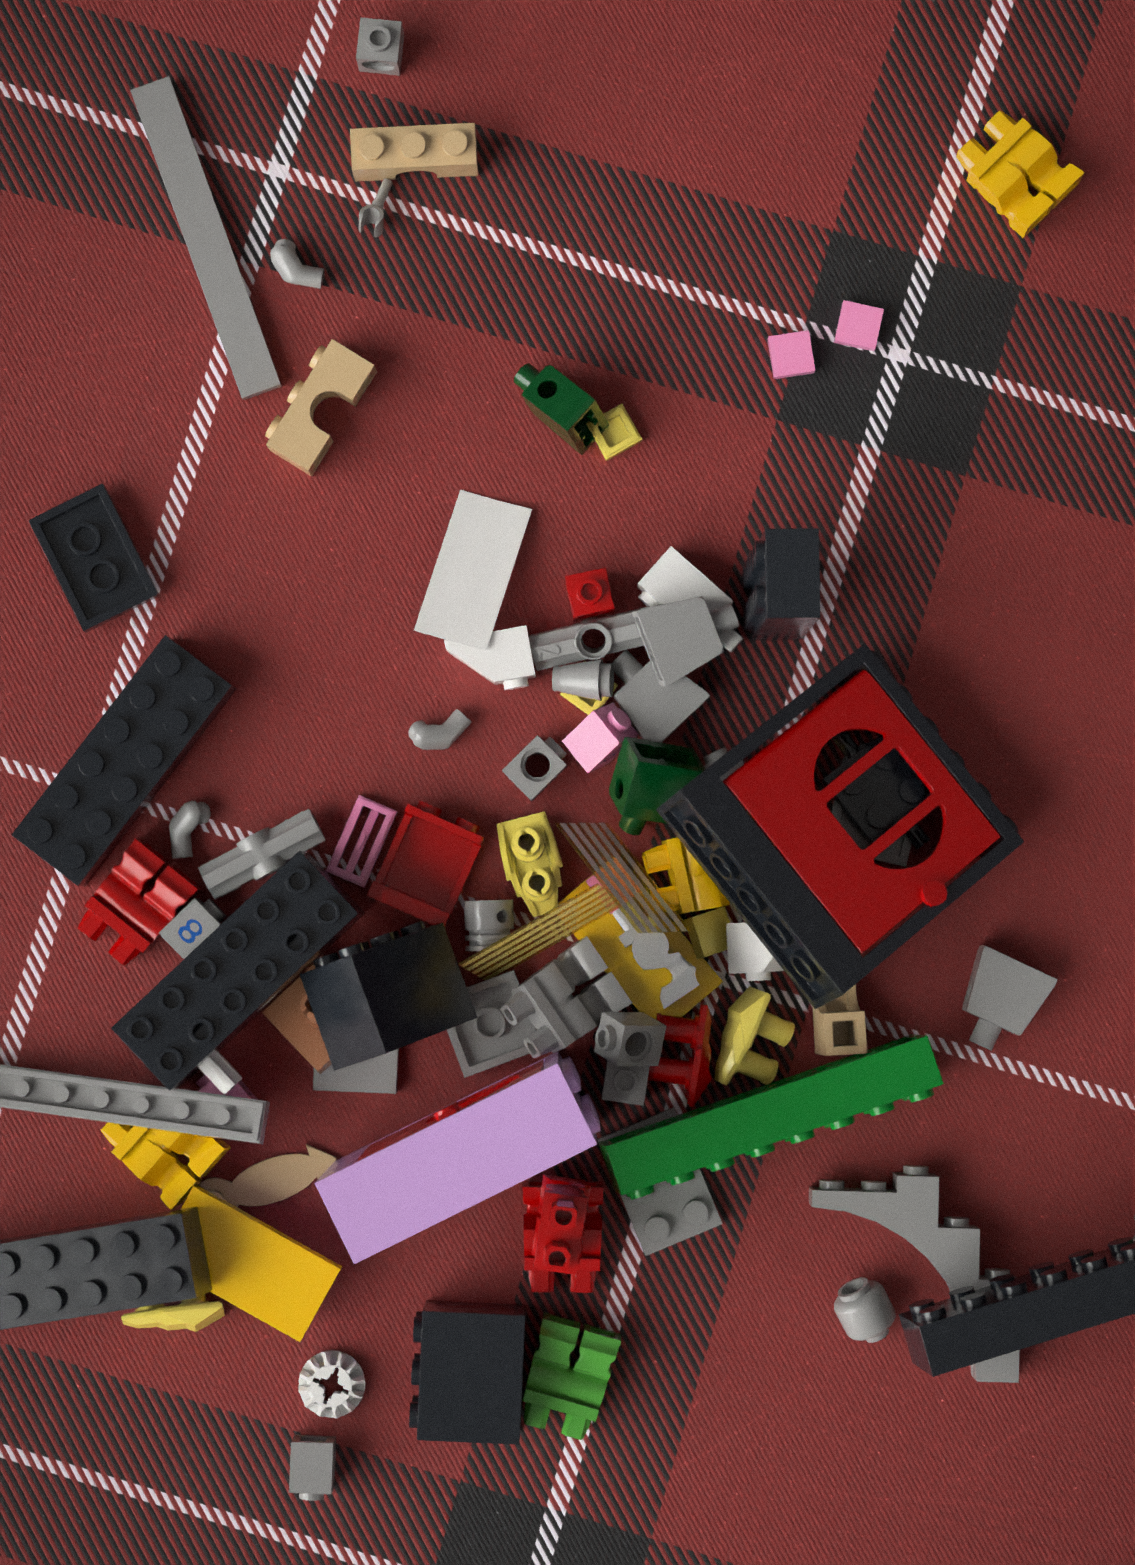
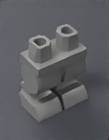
[613,899,700,1009]
[500,936,632,1058]

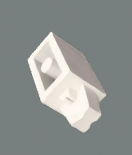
[637,546,743,653]

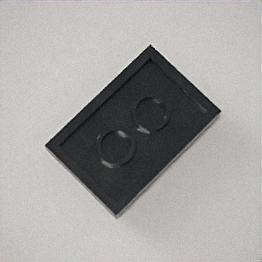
[28,483,160,633]

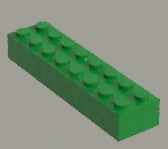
[598,1034,944,1200]

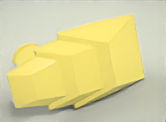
[496,811,563,917]
[714,986,795,1086]
[121,1294,225,1332]

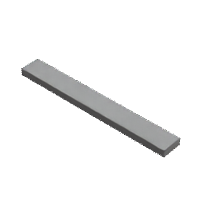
[130,76,282,400]
[0,1064,270,1144]

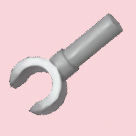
[359,178,393,238]

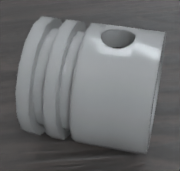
[464,900,515,951]

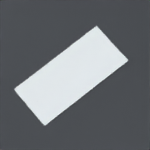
[414,490,532,651]

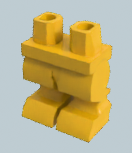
[956,110,1084,238]
[642,837,730,914]
[101,1123,231,1210]

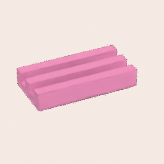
[326,795,398,888]

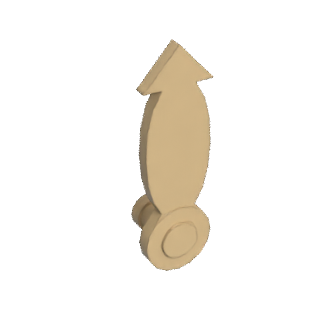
[198,1144,337,1207]

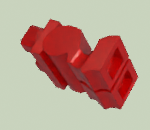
[78,838,204,966]
[531,1174,591,1275]
[522,1181,604,1293]

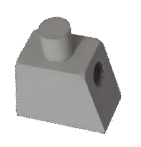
[631,596,739,686]
[611,650,710,743]
[962,945,1058,1051]

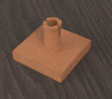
[262,955,332,1074]

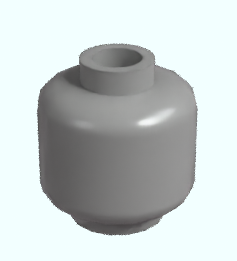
[834,1277,896,1343]

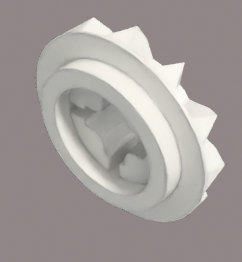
[298,1350,365,1419]

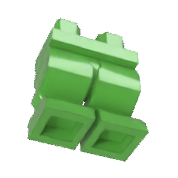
[523,1312,621,1440]

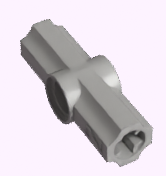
[529,606,650,671]
[198,809,326,899]

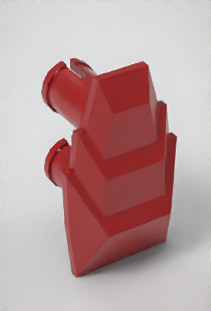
[647,1003,712,1107]

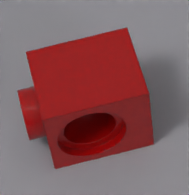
[565,567,614,622]

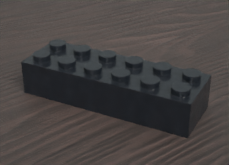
[742,528,820,641]
[12,635,237,886]
[0,1207,212,1330]
[899,1237,1135,1377]

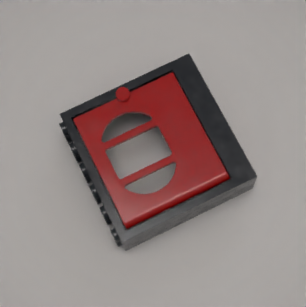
[656,643,1024,1009]

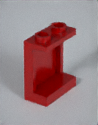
[367,800,485,928]

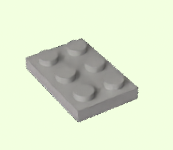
[597,1107,723,1256]

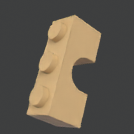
[350,123,478,182]
[265,339,377,476]
[812,954,867,1056]

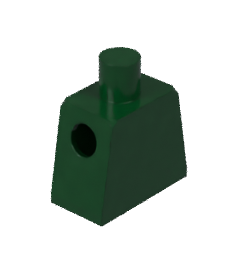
[514,363,609,455]
[609,736,705,835]

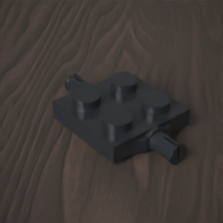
[821,731,930,850]

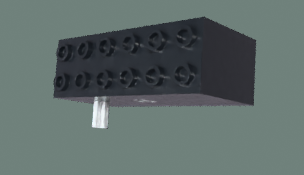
[111,851,365,1095]

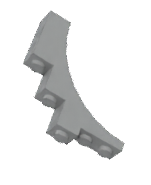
[809,1165,1020,1383]

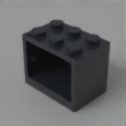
[299,920,477,1071]
[409,1300,526,1445]

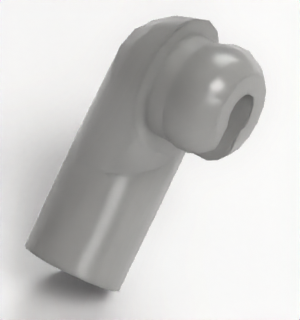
[270,239,325,289]
[408,709,472,750]
[169,800,211,859]

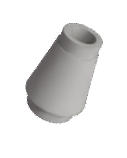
[552,659,614,701]

